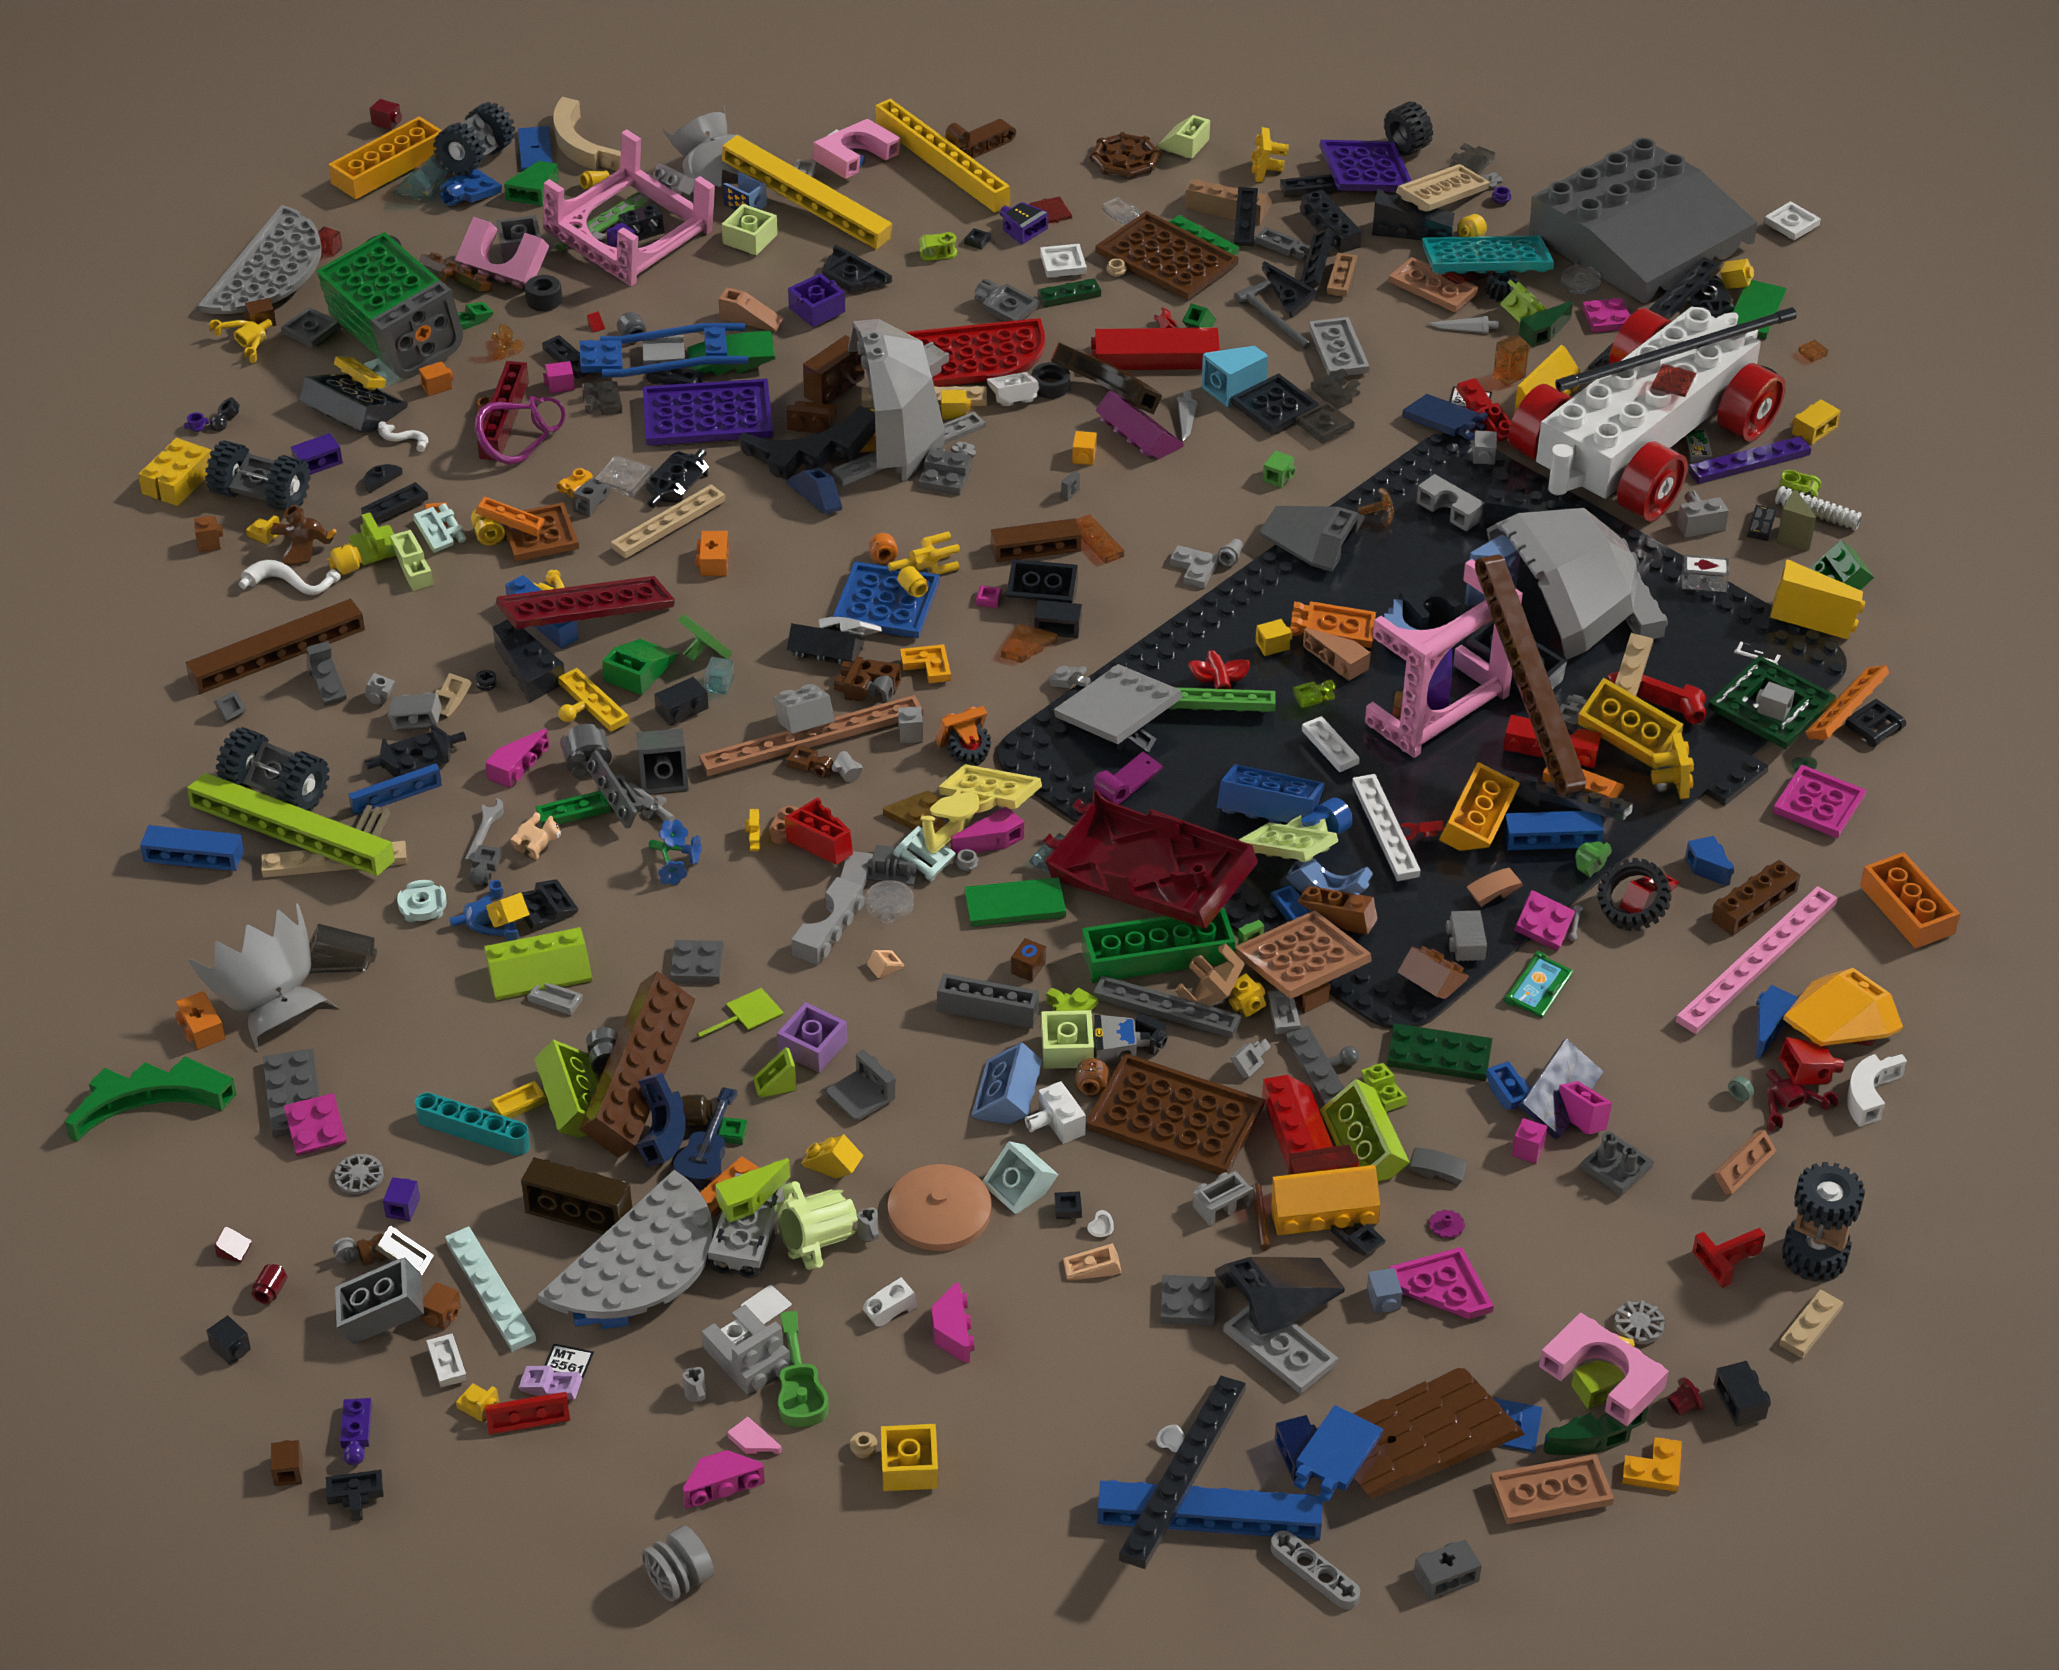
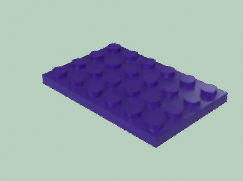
[643,378,773,446]

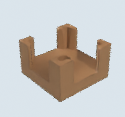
[1175,944,1245,1005]

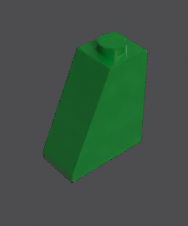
[504,161,559,206]

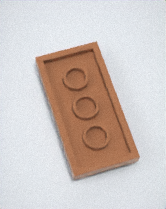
[1389,257,1479,313]
[1490,1454,1614,1524]

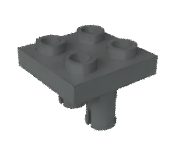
[1581,1131,1654,1196]

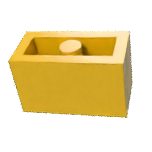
[1792,399,1841,445]

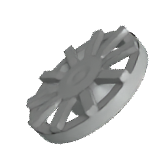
[1614,1300,1665,1344]

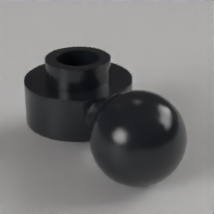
[210,397,240,431]

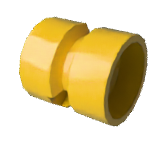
[470,508,505,546]

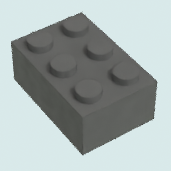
[335,1256,424,1345]

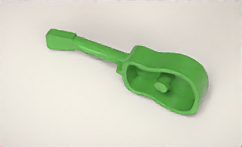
[778,1311,829,1427]

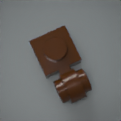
[787,745,833,778]

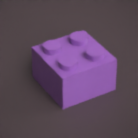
[777,1002,847,1073]

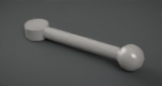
[1568,905,1583,942]

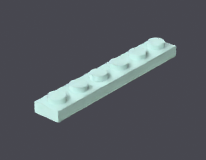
[445,1226,536,1352]

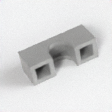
[1416,474,1485,531]

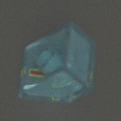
[392,155,448,202]

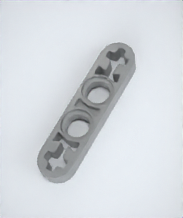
[1271,1531,1360,1610]

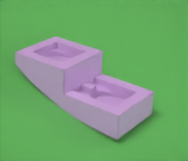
[519,1365,582,1400]

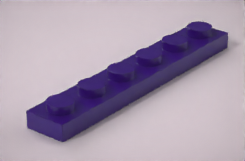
[1688,436,1811,484]

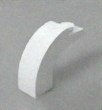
[1847,1054,1907,1127]

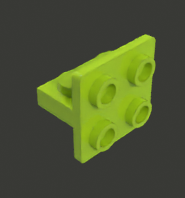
[1500,279,1546,323]
[348,513,396,565]

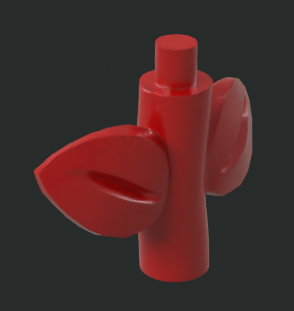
[1188,650,1250,689]

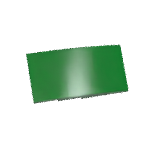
[687,331,776,376]

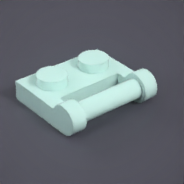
[893,826,956,882]

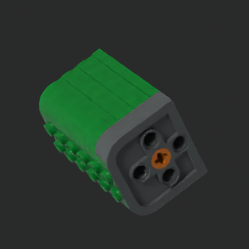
[316,232,463,379]

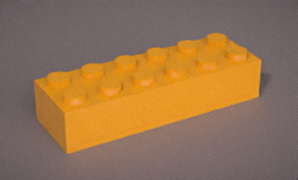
[328,116,442,199]

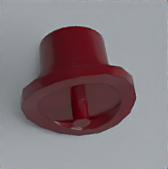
[1667,1377,1704,1416]

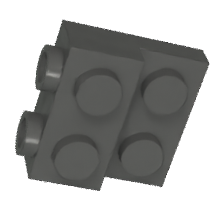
[919,448,971,495]

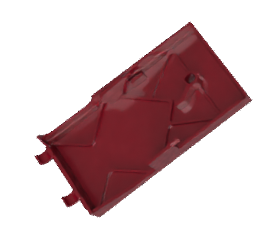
[1043,789,1258,929]

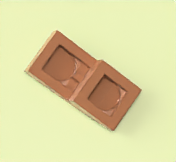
[1467,868,1523,907]

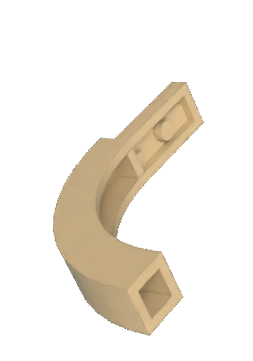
[553,97,621,171]

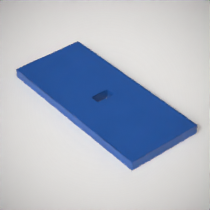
[518,126,552,171]

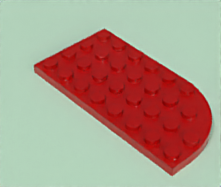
[905,318,1045,387]

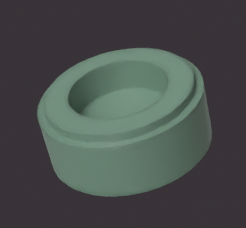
[1728,1076,1754,1102]

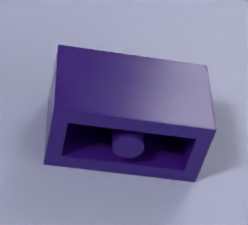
[291,433,343,475]

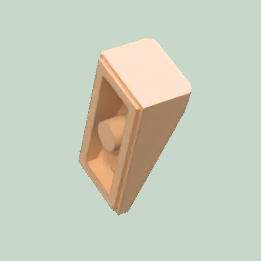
[1063,1243,1122,1281]

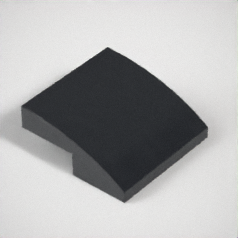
[513,879,578,931]

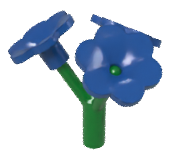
[648,819,702,885]

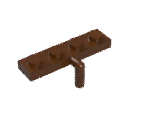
[419,252,493,291]

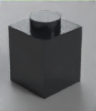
[206,1315,251,1365]

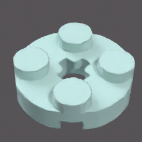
[397,880,447,922]

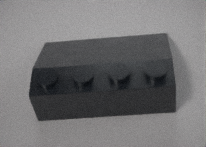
[299,373,408,433]

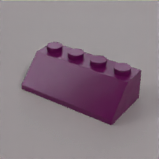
[1095,390,1184,459]

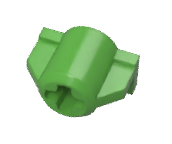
[1575,841,1612,878]

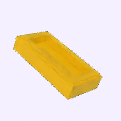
[490,1081,547,1118]

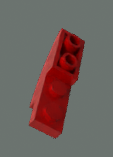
[1456,378,1511,441]

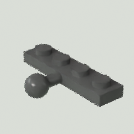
[1286,1026,1359,1106]

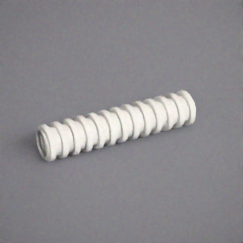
[1775,486,1862,531]

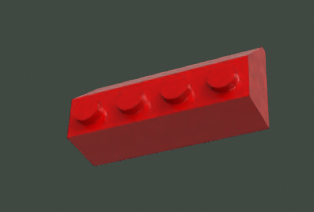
[1262,1074,1339,1174]

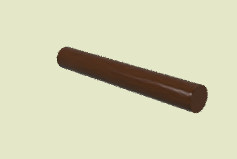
[1251,1183,1270,1250]

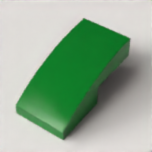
[458,302,493,330]

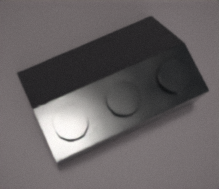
[1006,559,1078,603]
[787,623,866,664]

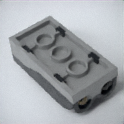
[708,1173,786,1278]

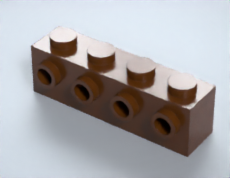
[1712,860,1801,936]

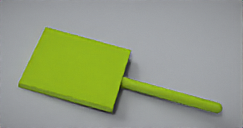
[697,988,784,1038]

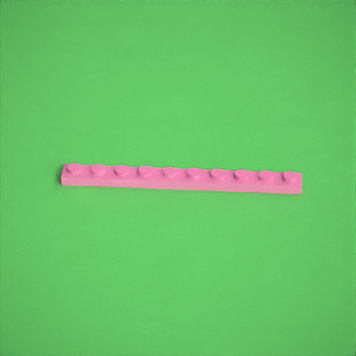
[1676,886,1837,1034]

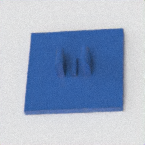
[1492,1397,1543,1453]

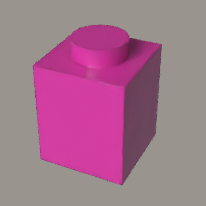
[543,361,575,393]
[1512,1118,1547,1164]

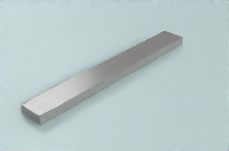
[831,412,986,486]

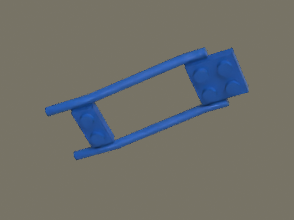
[580,323,748,377]

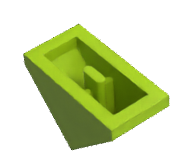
[753,1047,797,1098]

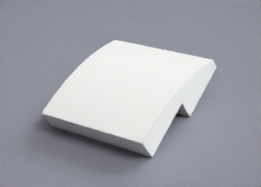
[819,617,882,636]

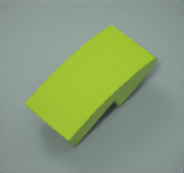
[1361,1063,1407,1112]

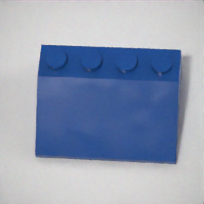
[1216,764,1325,824]

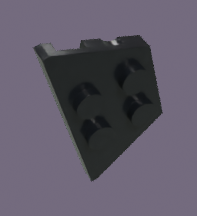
[822,245,892,292]

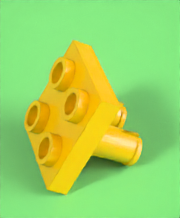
[1251,127,1289,183]
[1651,733,1694,799]

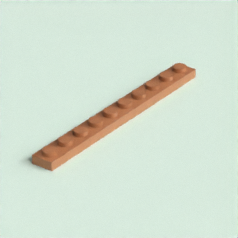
[699,695,923,776]

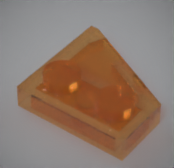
[1001,623,1058,663]

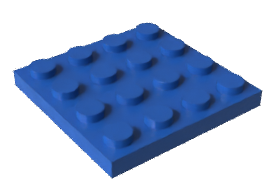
[833,562,940,638]

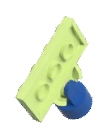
[1239,798,1352,862]

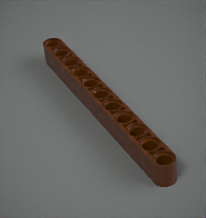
[1475,554,1586,796]

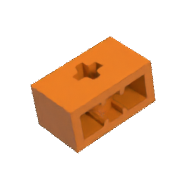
[696,531,729,576]
[175,991,225,1050]

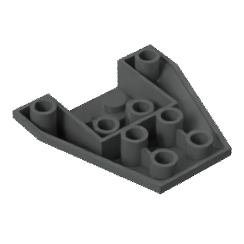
[1259,506,1364,572]

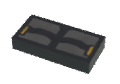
[1747,505,1777,541]

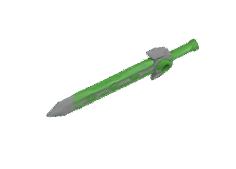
[556,191,652,252]

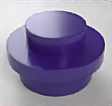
[1492,186,1512,204]

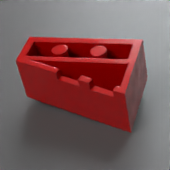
[784,797,853,865]

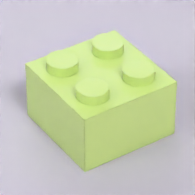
[722,204,778,255]
[1041,1010,1094,1069]

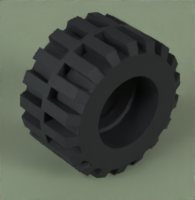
[1383,101,1433,155]

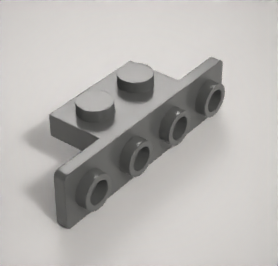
[586,751,643,828]

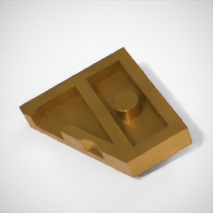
[883,790,942,830]

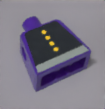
[1000,202,1048,245]

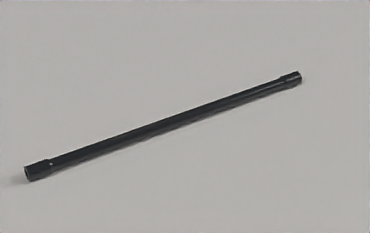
[1555,307,1797,392]

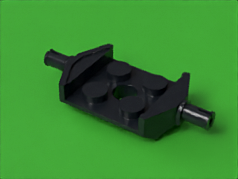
[1690,275,1734,318]
[645,448,709,509]
[365,725,466,777]

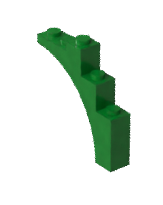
[65,1056,237,1142]

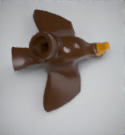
[271,504,336,565]

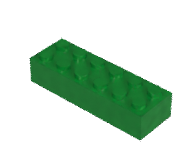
[1081,907,1236,983]

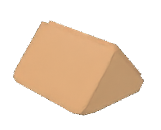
[867,950,904,978]

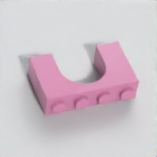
[812,119,901,179]
[455,217,549,289]
[1539,1312,1669,1426]

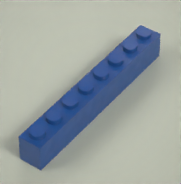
[1097,1480,1323,1540]

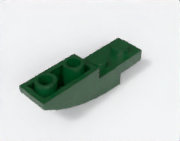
[1543,1406,1649,1455]

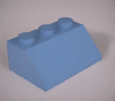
[1465,534,1520,606]
[972,1042,1042,1124]

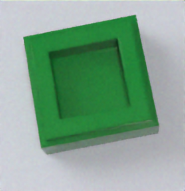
[718,1117,748,1145]

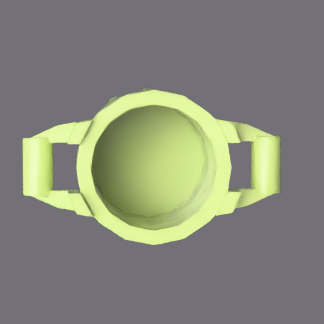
[774,1181,858,1270]

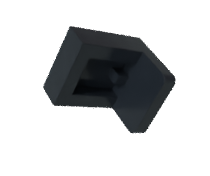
[1135,1013,1168,1055]

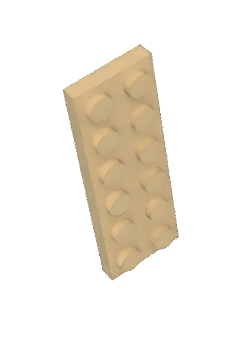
[1396,164,1490,212]

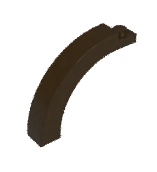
[1050,342,1162,415]

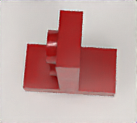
[1692,1227,1766,1288]

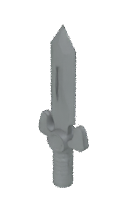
[628,783,675,822]

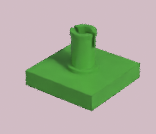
[678,614,733,662]

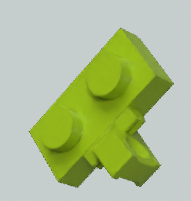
[1046,988,1098,1011]

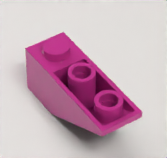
[485,728,550,788]
[951,807,1024,855]

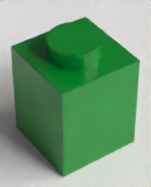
[1182,303,1216,328]

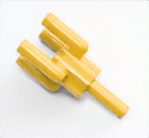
[888,531,960,575]

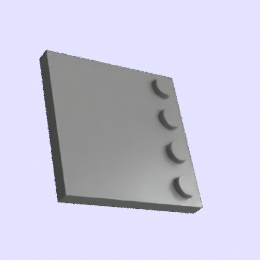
[1054,664,1183,744]

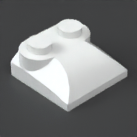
[987,372,1039,406]

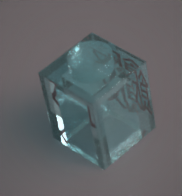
[704,657,734,695]

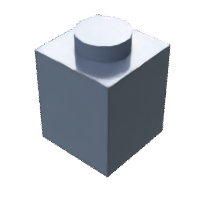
[1367,1268,1402,1313]

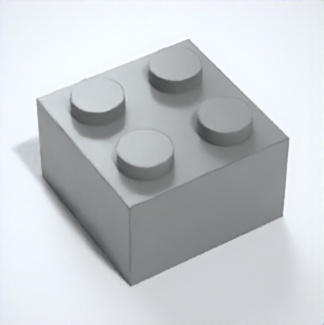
[773,684,835,733]

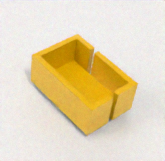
[138,438,212,506]

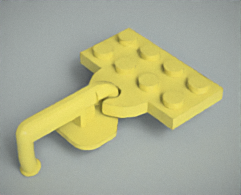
[920,764,1042,853]

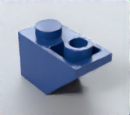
[1685,836,1734,886]

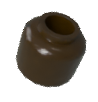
[681,1094,713,1128]

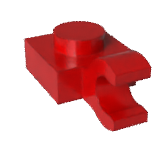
[1154,307,1179,328]
[1401,820,1444,841]

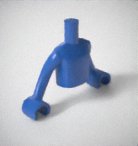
[449,880,519,941]

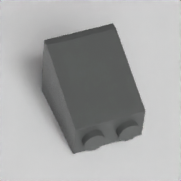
[636,728,689,794]

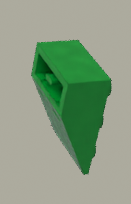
[602,639,679,695]

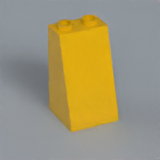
[1770,560,1865,639]

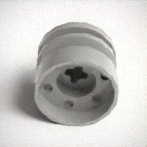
[641,1525,715,1601]

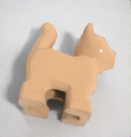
[510,812,561,860]

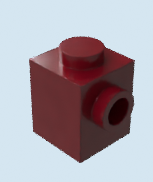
[369,99,402,130]

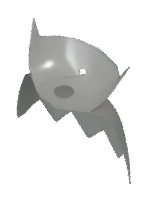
[662,104,747,196]
[188,903,340,1052]

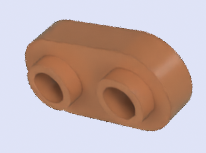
[769,806,799,844]

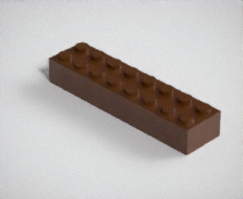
[579,971,695,1158]

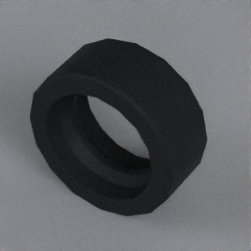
[1031,362,1070,399]

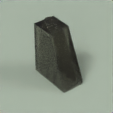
[309,923,377,974]

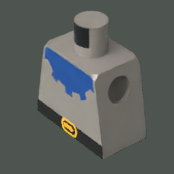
[1094,1015,1150,1065]

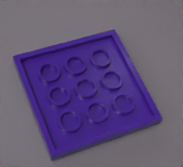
[1319,139,1412,192]

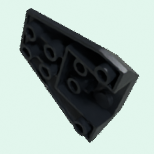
[1215,1257,1345,1335]

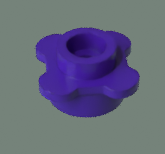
[184,412,209,432]

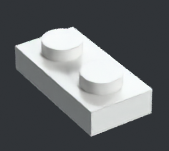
[426,1333,467,1388]

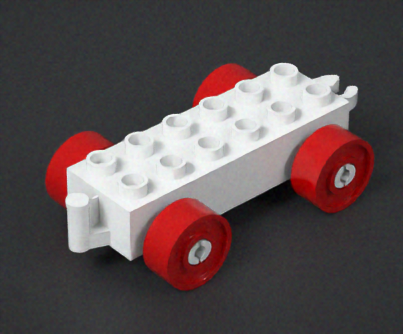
[1508,307,1786,521]

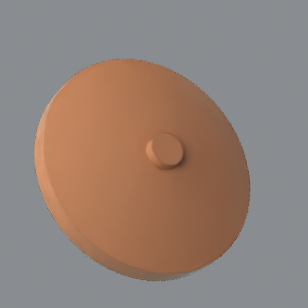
[888,1164,991,1251]

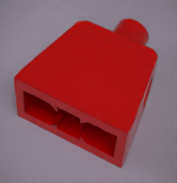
[1779,1037,1844,1085]

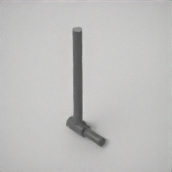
[1234,280,1310,349]

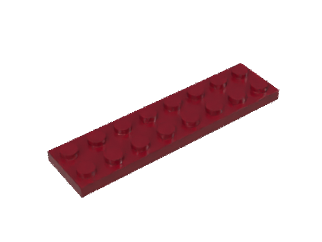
[496,576,675,629]

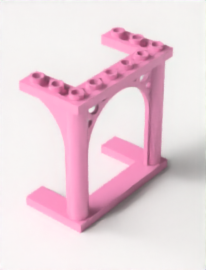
[543,129,715,286]
[1365,559,1522,758]

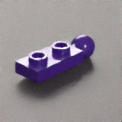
[340,1398,372,1466]

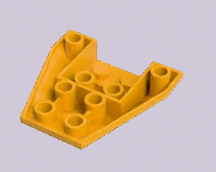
[1783,968,1903,1046]

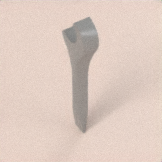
[465,798,504,861]

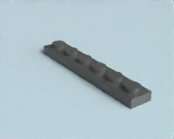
[1093,976,1241,1039]

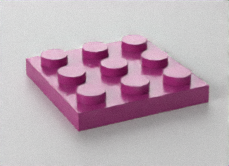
[1773,765,1866,838]

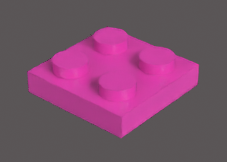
[1582,298,1630,333]
[1514,890,1575,951]
[284,1093,347,1156]

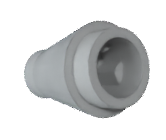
[1218,539,1243,566]

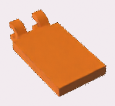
[1290,601,1376,648]

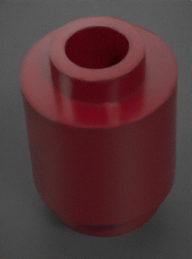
[252,1264,288,1304]

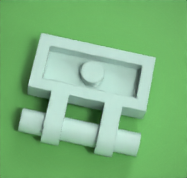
[413,503,467,553]

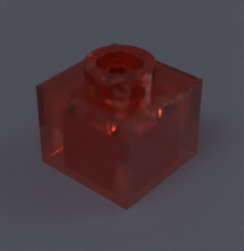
[318,226,343,256]

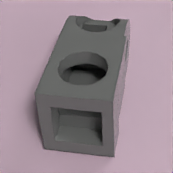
[573,478,610,516]

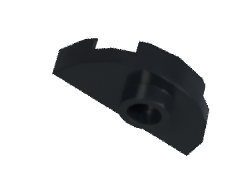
[364,464,403,493]

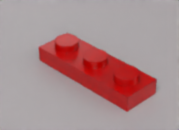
[485,1392,571,1434]

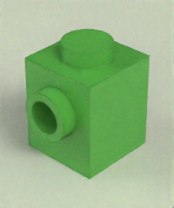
[1263,451,1296,488]

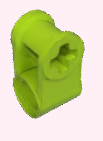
[918,232,957,261]
[1777,470,1821,499]

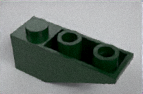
[1519,301,1573,348]

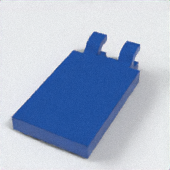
[1294,1405,1383,1502]

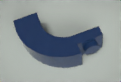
[636,1072,685,1167]

